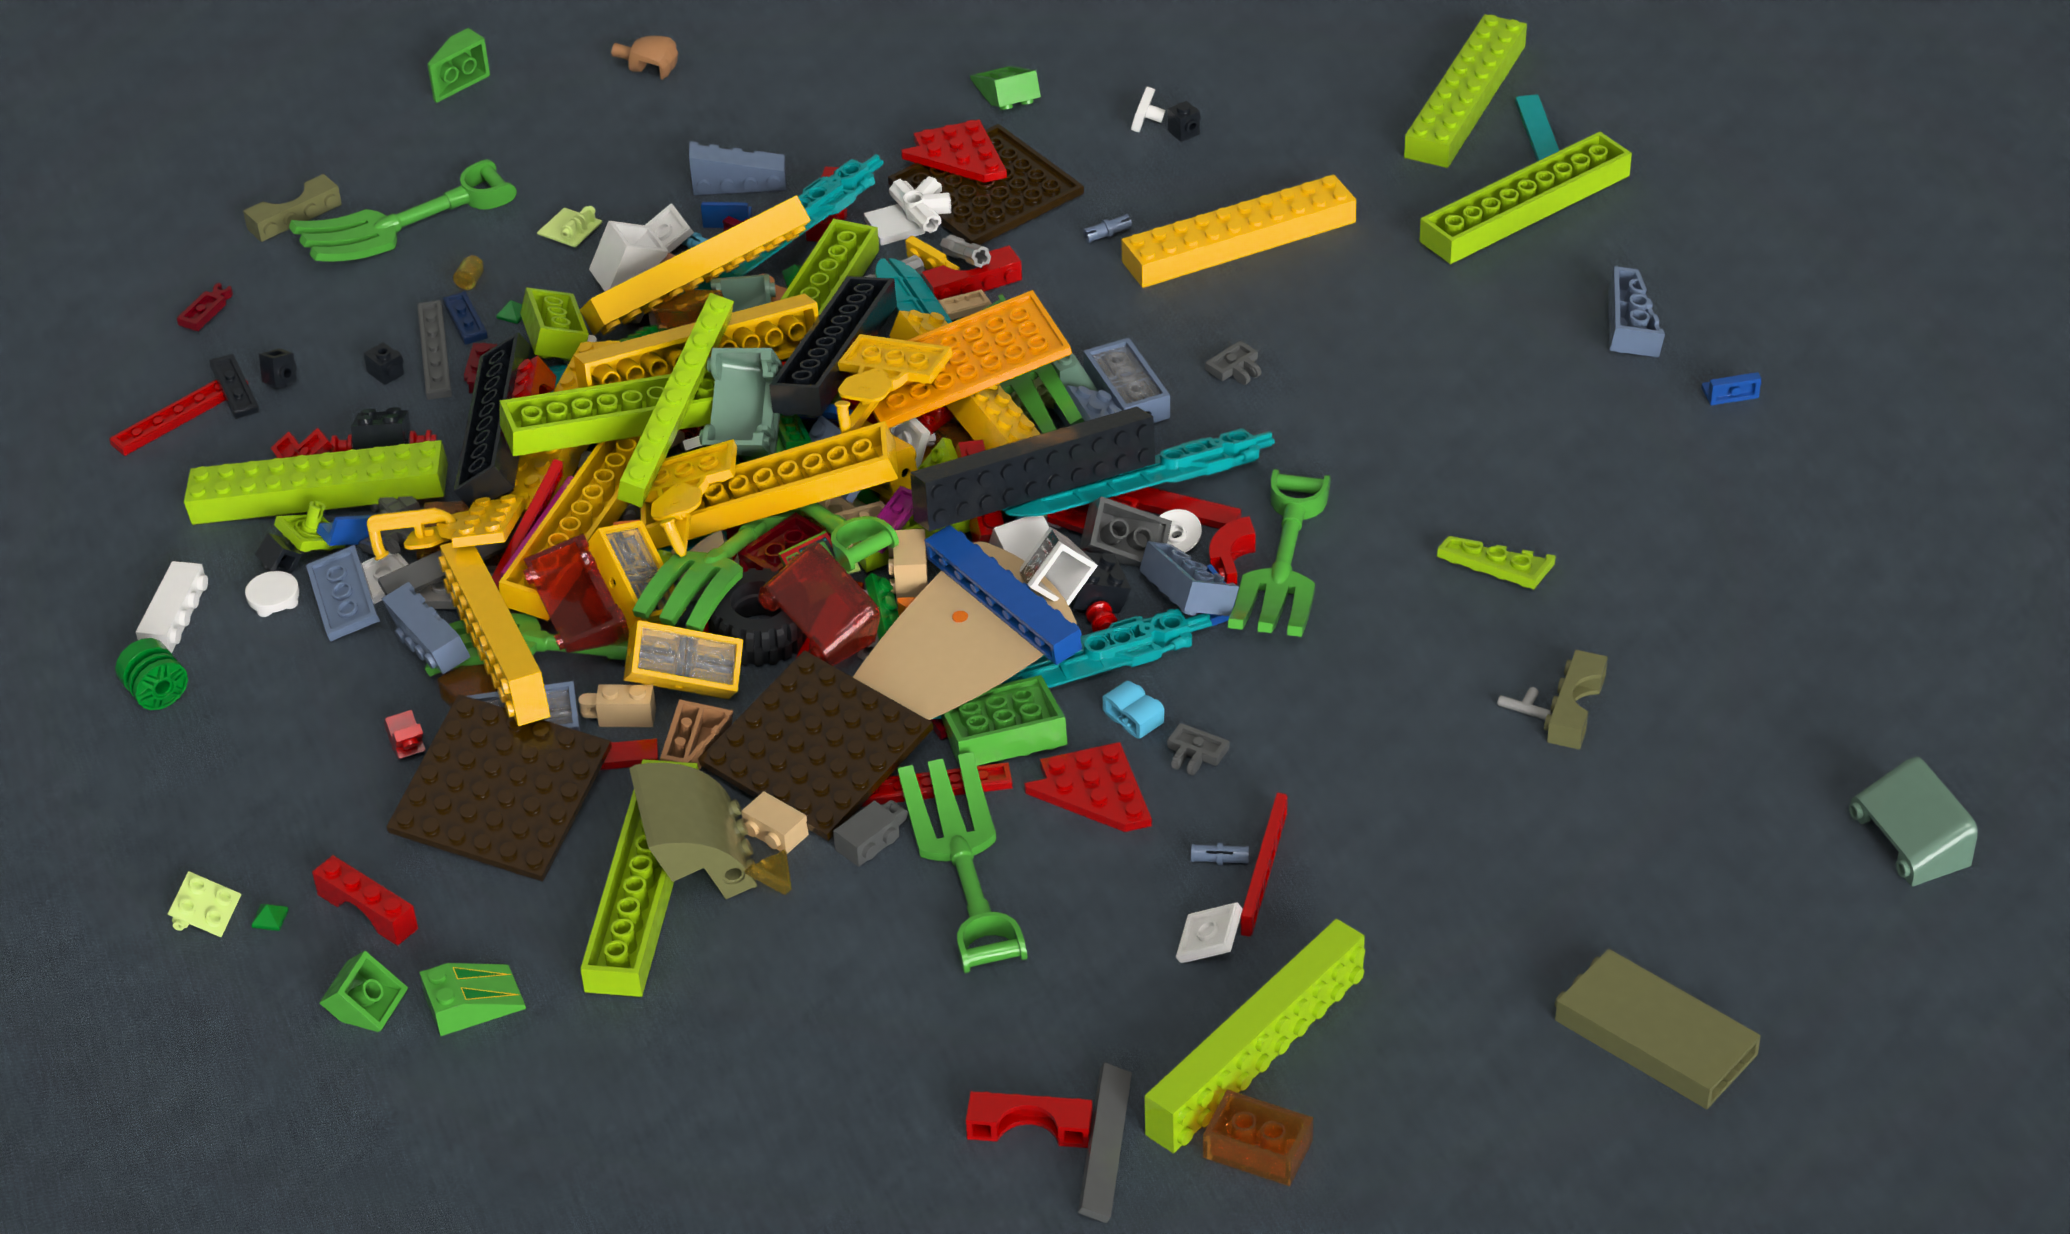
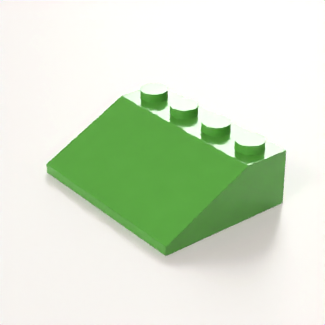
[941,675,1068,766]

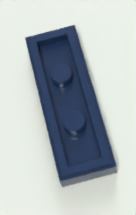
[443,291,488,345]

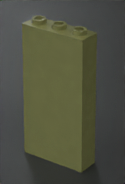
[1555,949,1761,1109]

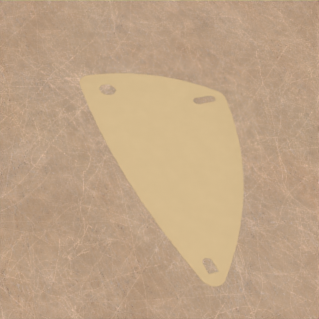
[853,542,1077,720]

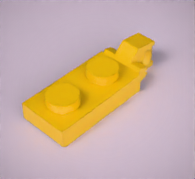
[905,236,960,270]

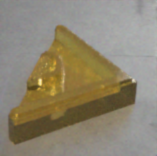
[745,850,792,895]

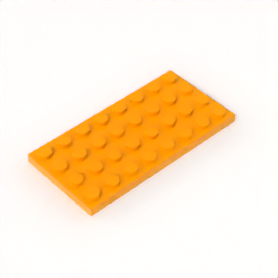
[849,290,1072,428]

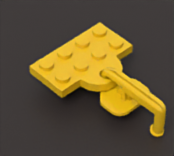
[834,334,953,434]
[645,439,737,557]
[367,494,526,561]

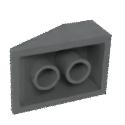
[1079,496,1172,567]

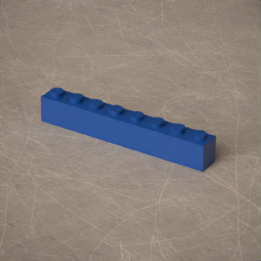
[924,525,1082,665]

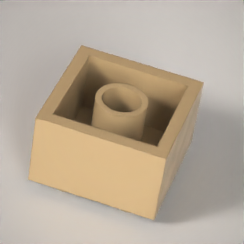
[888,529,928,602]

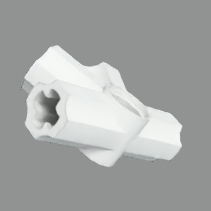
[889,176,951,233]

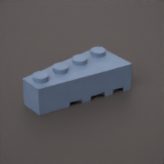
[689,141,786,195]
[1608,266,1665,357]
[1139,541,1239,616]
[381,582,471,674]

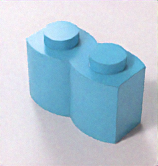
[1103,681,1164,739]

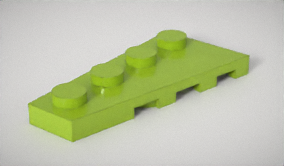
[1437,536,1556,589]

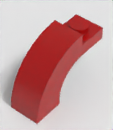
[1209,516,1256,585]

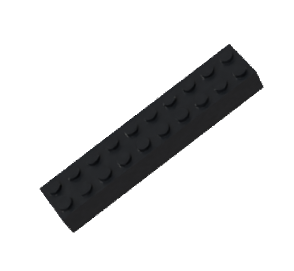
[769,276,897,417]
[454,332,537,508]
[910,406,1155,531]

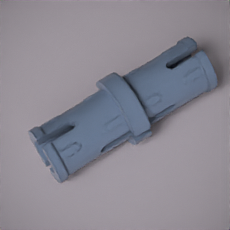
[1083,214,1132,243]
[1191,843,1249,865]

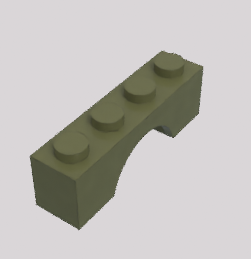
[243,174,342,242]
[1544,650,1608,750]

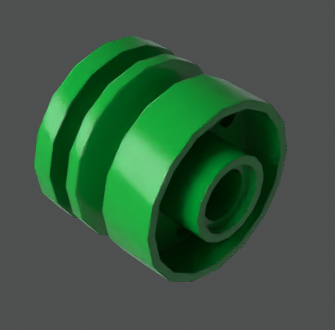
[115,638,188,710]

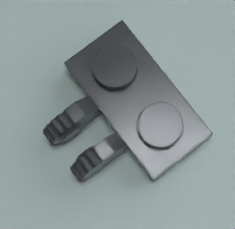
[1205,341,1262,385]
[359,527,414,555]
[1167,723,1230,775]

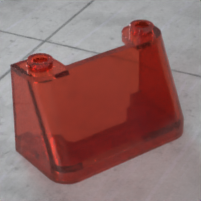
[522,533,629,653]
[758,542,880,666]

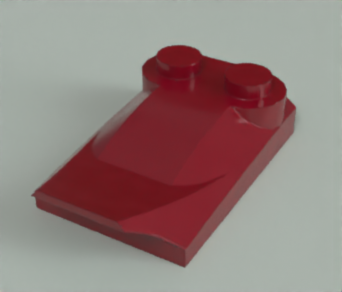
[738,512,831,572]

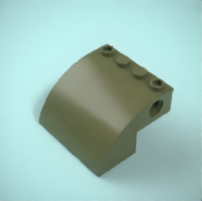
[629,763,759,899]

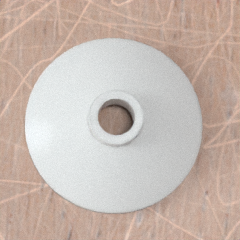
[1159,509,1202,553]

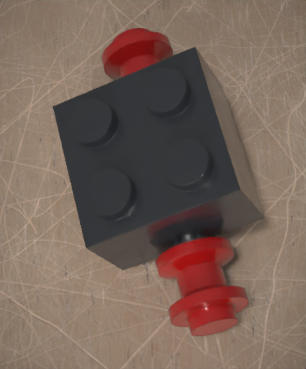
[328,407,438,453]
[1070,550,1131,632]

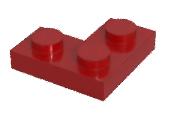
[271,428,333,458]

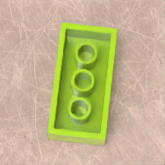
[520,287,589,362]

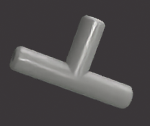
[1497,687,1552,720]

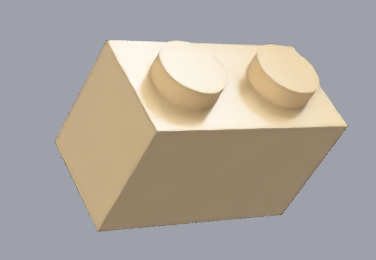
[741,792,809,855]

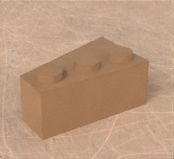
[660,699,733,770]

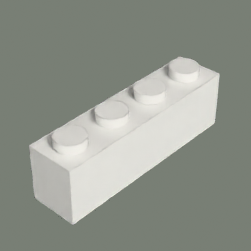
[136,561,208,653]

